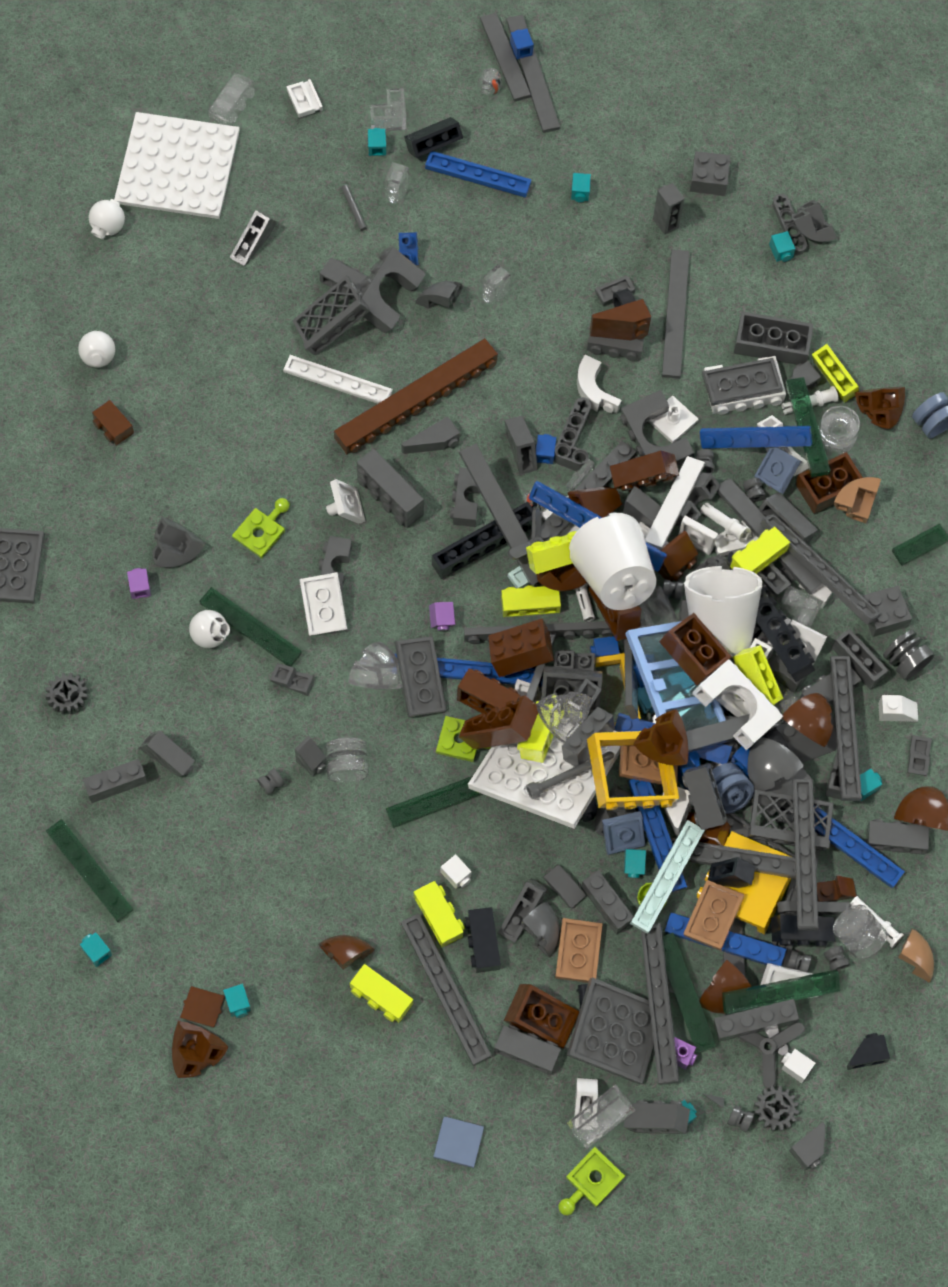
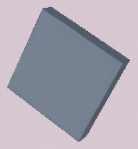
[754,447,801,494]
[602,811,646,855]
[433,1117,484,1168]

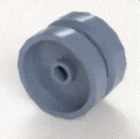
[912,392,948,438]
[712,763,754,814]

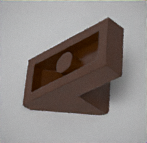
[817,876,857,902]

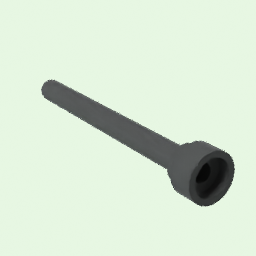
[526,751,614,799]

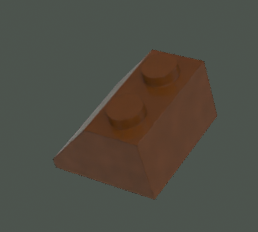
[658,530,698,582]

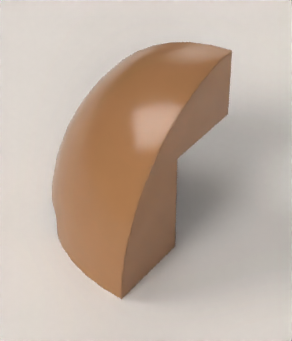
[834,477,881,523]
[898,929,934,983]

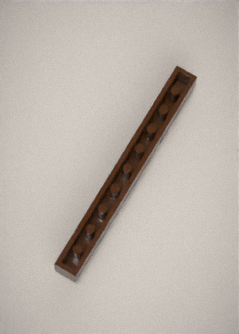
[334,338,498,455]

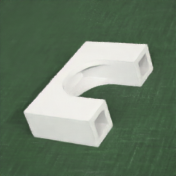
[704,356,786,415]
[692,659,783,750]

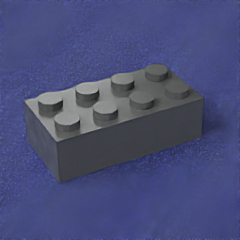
[734,311,813,365]
[357,449,424,528]

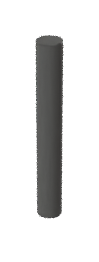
[341,185,367,231]

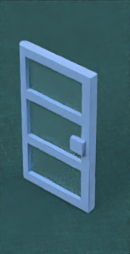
[626,621,726,731]

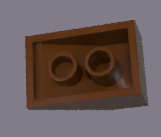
[589,299,651,341]
[504,984,579,1049]

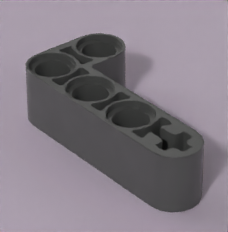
[554,397,591,472]

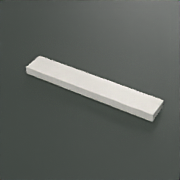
[283,355,393,404]
[645,456,705,550]

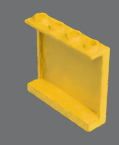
[696,831,792,935]

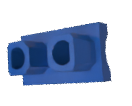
[399,232,419,265]

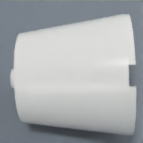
[569,513,656,610]
[684,566,762,657]

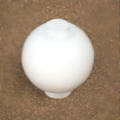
[89,199,125,240]
[78,331,115,368]
[189,610,230,648]

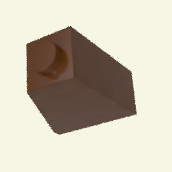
[567,487,622,518]

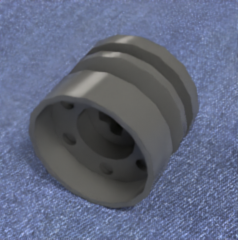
[883,630,935,681]

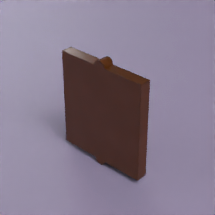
[180,986,225,1028]

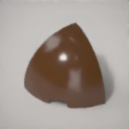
[855,387,905,429]
[537,563,587,591]
[782,693,833,748]
[634,709,689,765]
[894,786,948,831]
[318,935,375,970]
[698,960,755,1014]
[172,1021,228,1078]

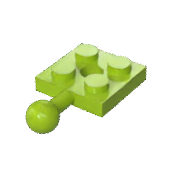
[232,498,290,559]
[436,716,491,762]
[558,1147,625,1216]

